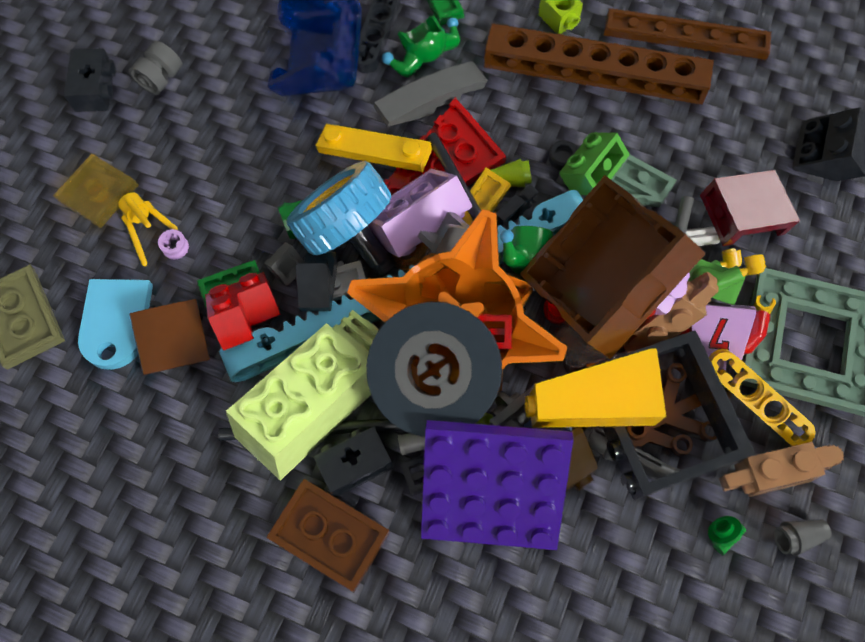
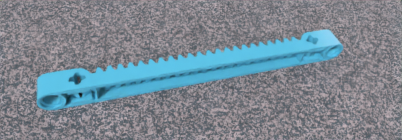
[219,190,583,382]

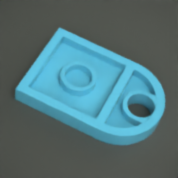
[78,279,153,370]

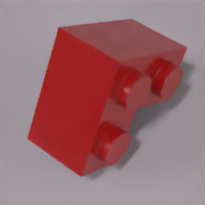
[205,272,281,351]

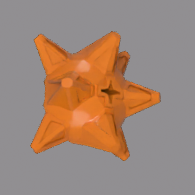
[347,209,567,394]

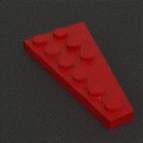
[384,97,506,195]

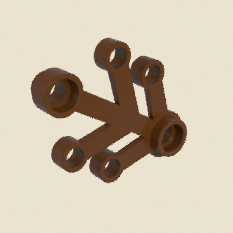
[625,363,733,456]

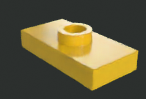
[462,168,511,226]

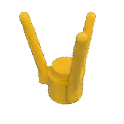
[118,192,178,266]

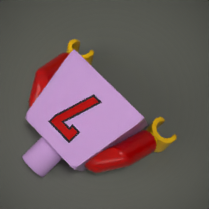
[680,295,776,372]

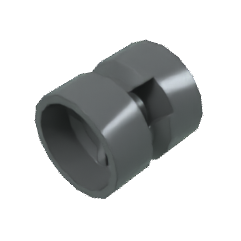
[129,41,183,95]

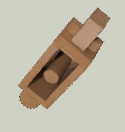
[624,272,719,353]
[719,442,844,497]

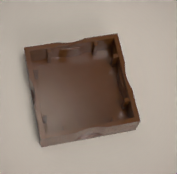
[520,175,706,359]

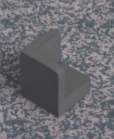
[417,212,469,254]

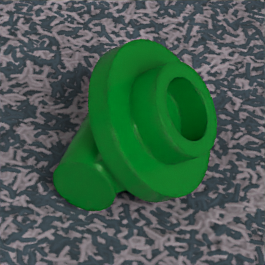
[708,516,746,555]

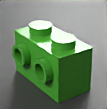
[559,132,630,196]

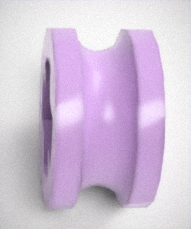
[158,229,189,260]

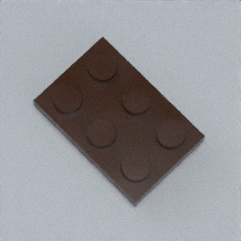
[266,479,390,592]

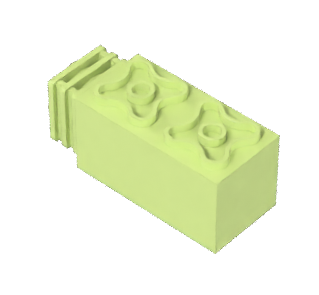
[226,310,379,481]

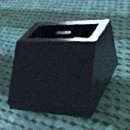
[792,107,865,181]

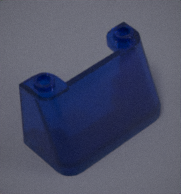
[268,0,362,96]

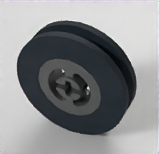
[366,302,502,437]

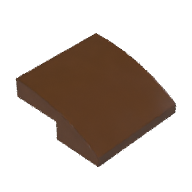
[129,299,210,375]

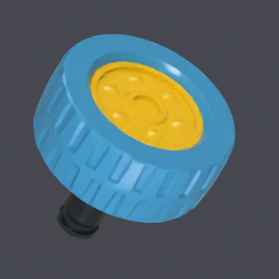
[287,161,395,277]

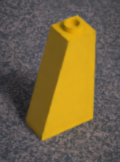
[525,349,666,428]

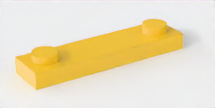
[315,124,432,172]

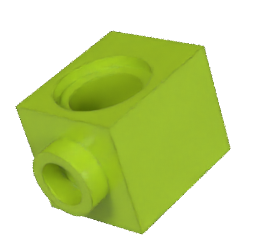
[538,0,583,34]

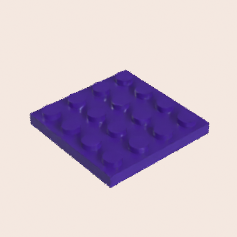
[421,420,573,550]

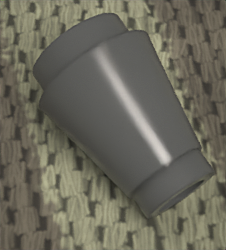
[774,519,831,556]

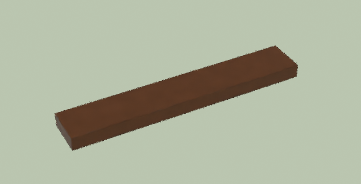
[604,8,772,60]

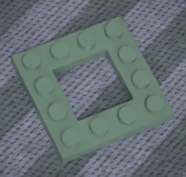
[740,268,865,417]

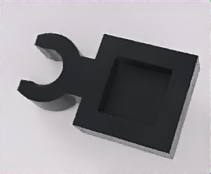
[495,185,539,230]

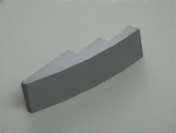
[373,61,487,127]

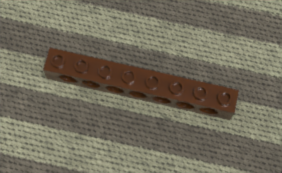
[484,23,714,105]

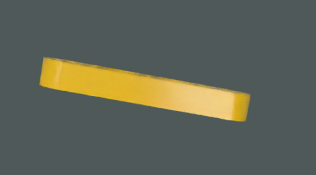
[709,349,816,446]

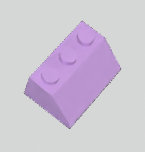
[368,169,473,257]

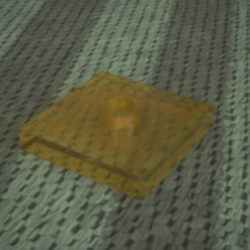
[53,154,139,228]

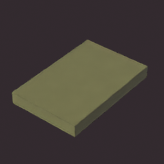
[0,264,65,370]

